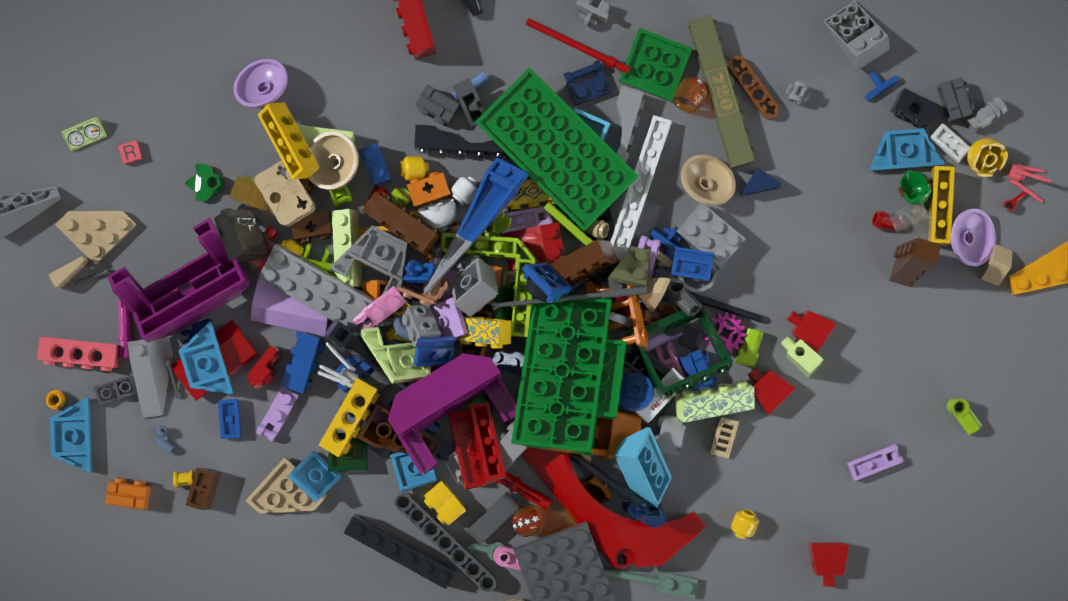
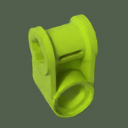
[329,185,354,208]

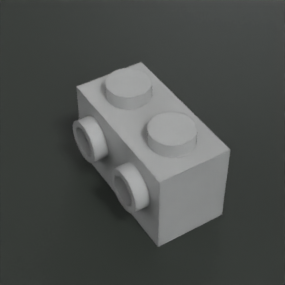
[402,305,441,348]

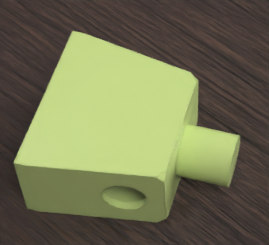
[781,336,824,378]

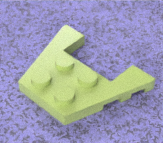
[360,327,431,384]

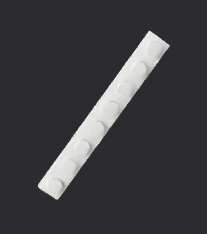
[611,115,672,262]

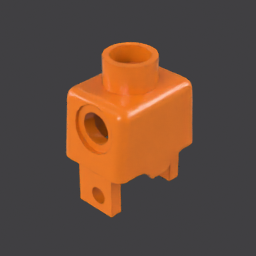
[592,411,649,459]

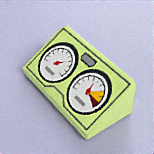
[61,117,107,151]

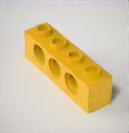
[257,102,320,180]
[319,377,380,457]

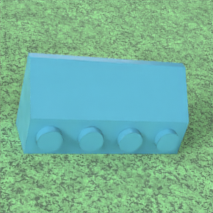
[614,427,672,508]

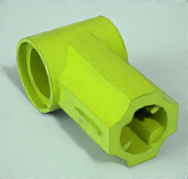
[735,328,764,369]
[947,398,982,435]

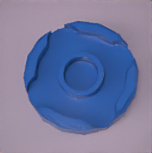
[619,373,654,411]

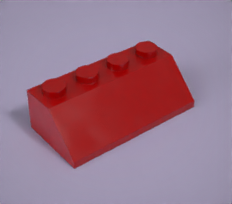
[394,0,437,60]

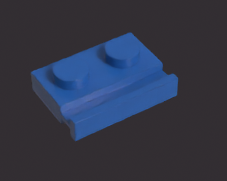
[671,247,714,281]
[414,336,456,367]

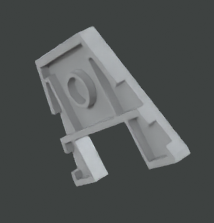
[330,225,407,294]

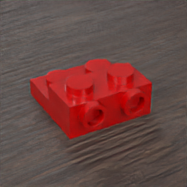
[246,346,283,389]

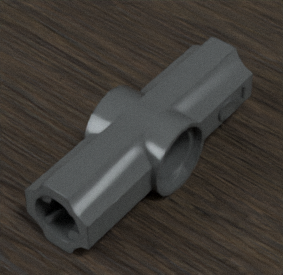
[652,267,701,316]

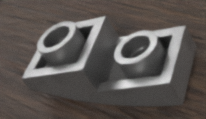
[94,375,137,406]

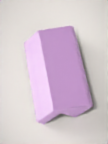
[250,278,329,336]

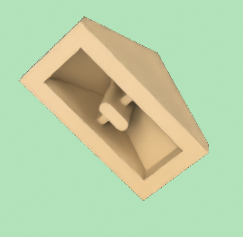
[980,244,1013,286]
[639,278,670,312]

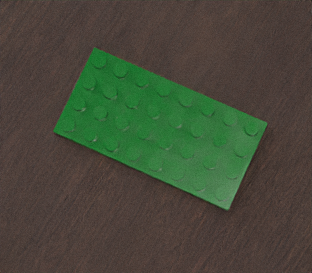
[475,67,639,232]

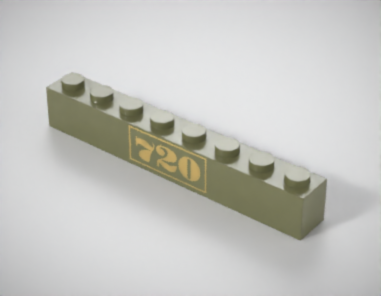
[687,15,756,169]

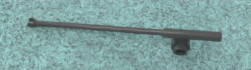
[491,274,647,309]

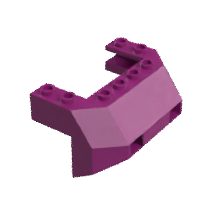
[108,218,250,342]
[388,353,517,476]

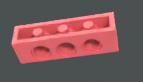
[37,337,120,371]

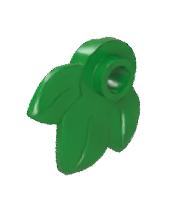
[185,163,224,201]

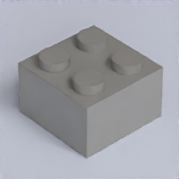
[450,257,498,317]

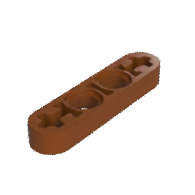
[728,55,779,120]

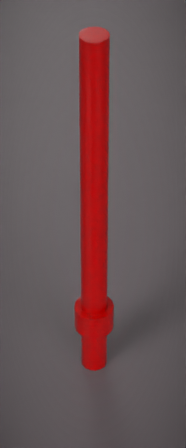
[525,18,630,74]

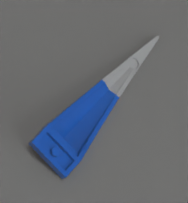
[424,158,528,295]

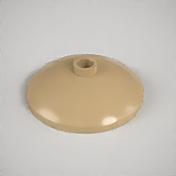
[309,132,359,190]
[681,155,736,206]

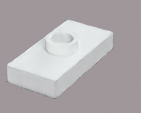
[929,123,970,163]

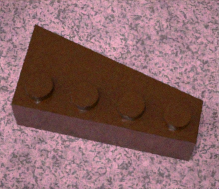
[362,192,440,256]
[548,239,619,285]

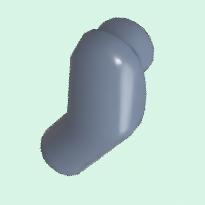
[392,316,409,340]
[155,426,175,454]

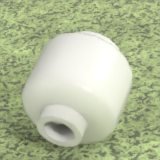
[451,176,478,205]

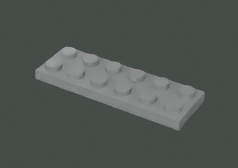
[259,244,375,334]

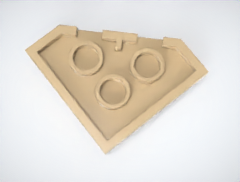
[55,211,137,265]
[245,457,328,514]

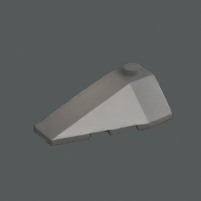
[127,337,174,418]

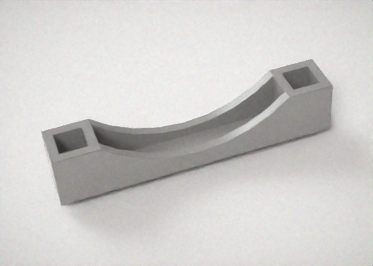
[615,86,646,163]

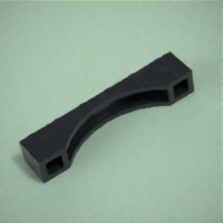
[414,125,507,158]
[324,319,418,389]
[344,514,456,589]

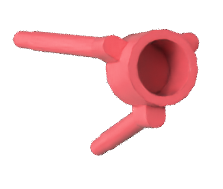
[1007,163,1051,203]

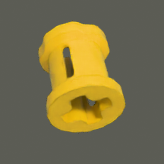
[173,470,195,488]

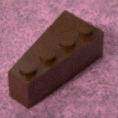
[889,238,941,287]

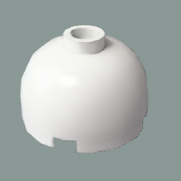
[418,199,457,232]

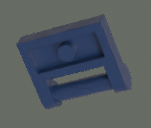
[563,60,611,106]

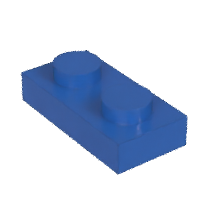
[218,399,242,439]

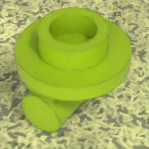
[391,188,411,207]

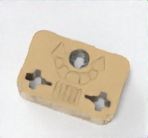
[255,160,315,227]

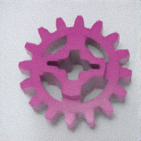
[703,312,746,353]

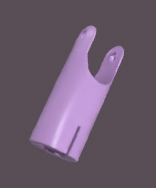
[644,332,683,352]

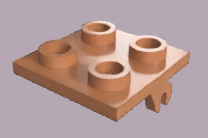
[397,278,451,306]

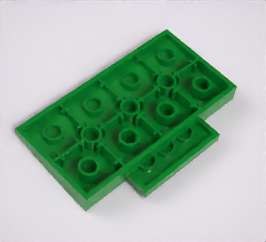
[511,294,627,456]

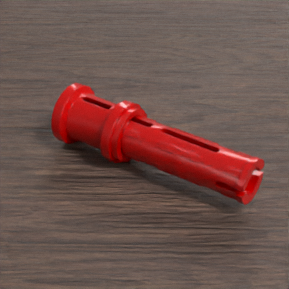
[495,471,552,511]

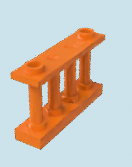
[585,281,649,349]

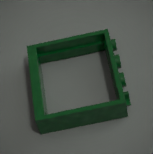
[631,302,733,399]

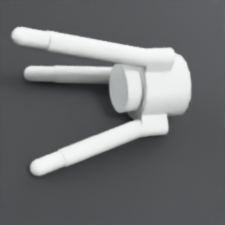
[318,342,358,388]

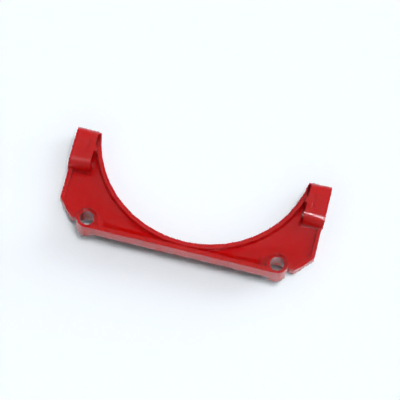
[521,447,706,569]

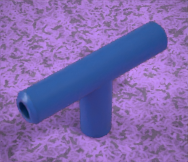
[865,71,899,101]

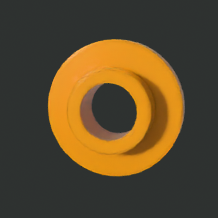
[46,390,66,409]

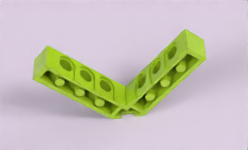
[441,233,539,338]

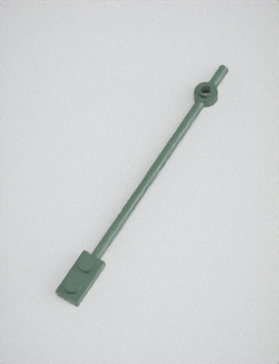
[468,541,698,599]

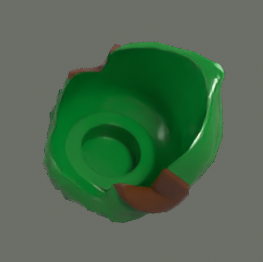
[899,170,933,205]

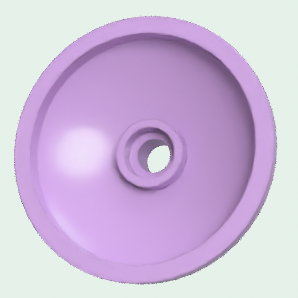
[233,59,288,109]
[951,209,996,266]

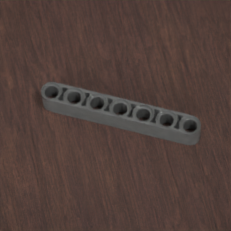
[395,492,497,592]

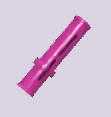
[117,300,133,358]

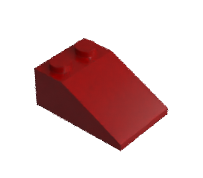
[502,222,565,271]

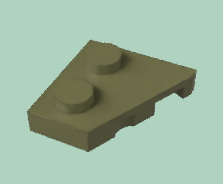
[608,246,650,287]

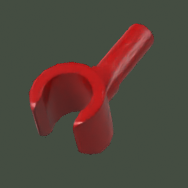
[1002,191,1026,212]

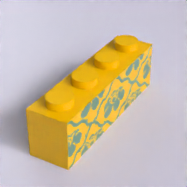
[456,315,511,348]

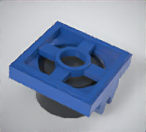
[522,262,572,304]

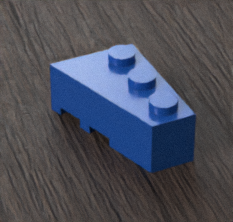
[281,331,326,394]

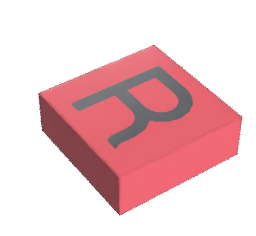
[118,140,143,164]

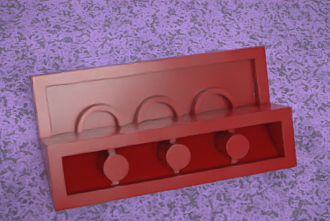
[172,320,258,401]
[448,402,506,490]

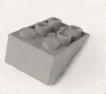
[823,0,890,70]

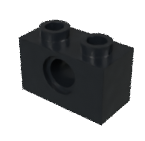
[890,88,938,129]

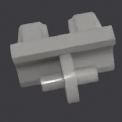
[575,0,610,27]

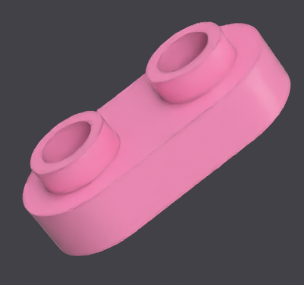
[493,546,521,570]

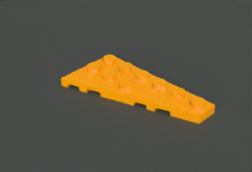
[1008,241,1068,295]

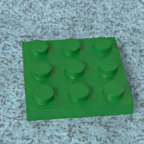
[618,28,692,102]

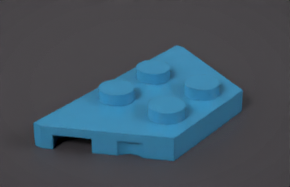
[870,128,945,171]
[179,322,234,394]
[50,398,93,472]

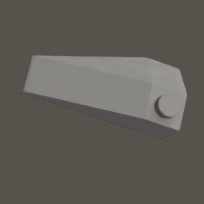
[0,186,61,238]

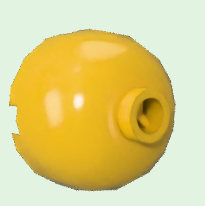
[967,138,1008,177]

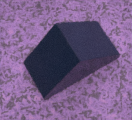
[741,168,781,196]

